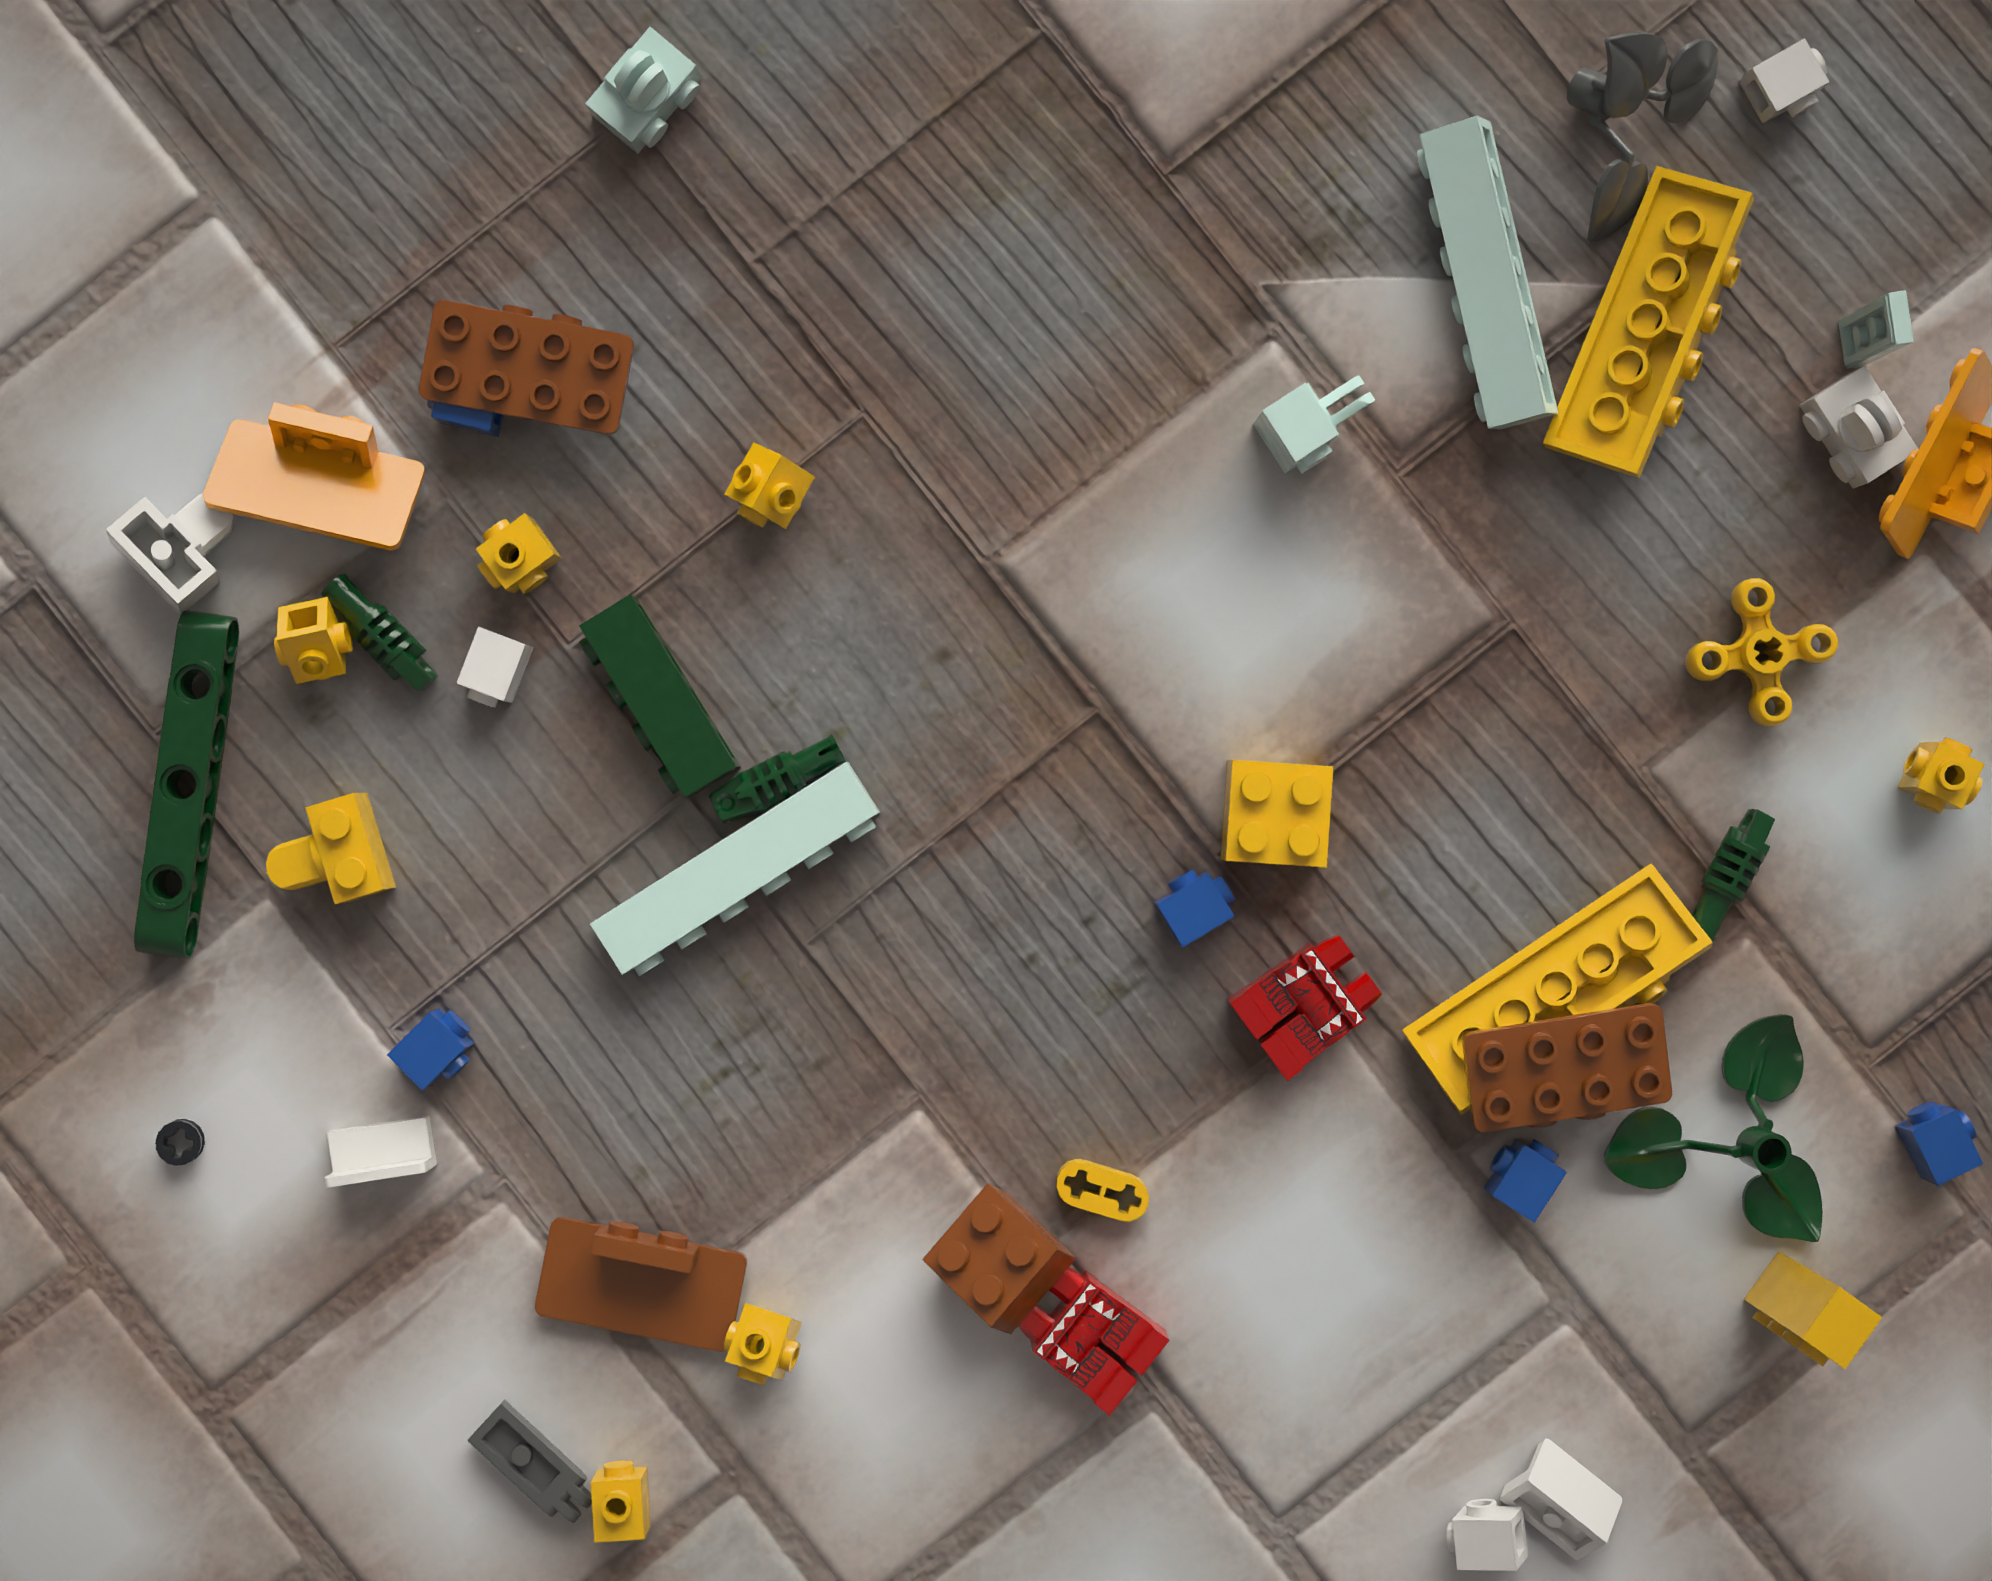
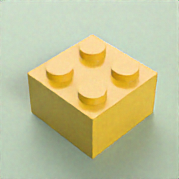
[1221,760,1334,868]

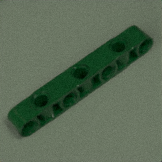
[134,610,239,959]

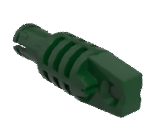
[321,573,438,691]
[709,734,846,824]
[1692,809,1775,943]

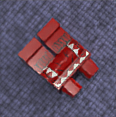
[1227,934,1382,1081]
[1018,1267,1170,1416]

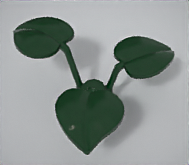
[1604,1014,1823,1242]

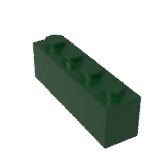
[579,594,741,798]

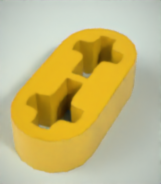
[1056,1159,1149,1222]

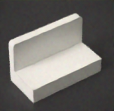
[324,1115,437,1188]
[1499,1439,1622,1561]

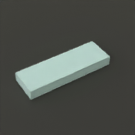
[1838,290,1914,369]

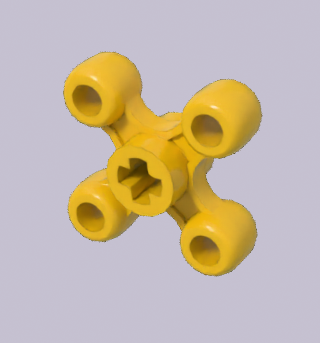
[1685,578,1838,727]

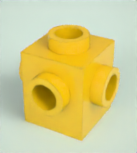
[724,442,815,529]
[476,513,562,594]
[274,597,353,684]
[1898,738,1985,814]
[724,1303,802,1386]

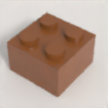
[922,1183,1076,1334]

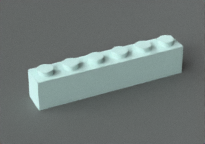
[1417,116,1559,430]
[590,762,880,976]

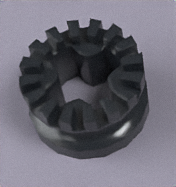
[155,1119,205,1166]

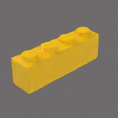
[1744,1251,1883,1369]

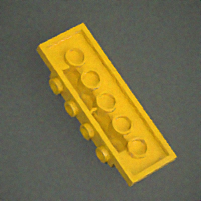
[1543,166,1754,479]
[1402,863,1713,1115]

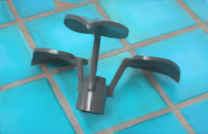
[1567,32,1718,242]

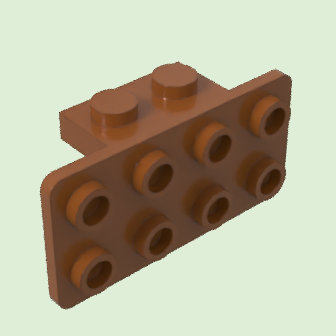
[418,300,634,435]
[1462,1003,1672,1132]
[534,1217,747,1352]

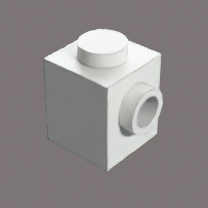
[1739,38,1829,124]
[1447,1499,1528,1571]

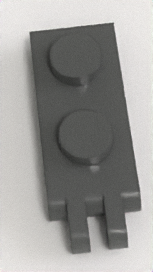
[467,1399,592,1523]

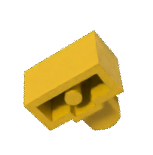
[266,793,396,904]

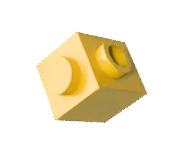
[590,1460,651,1543]

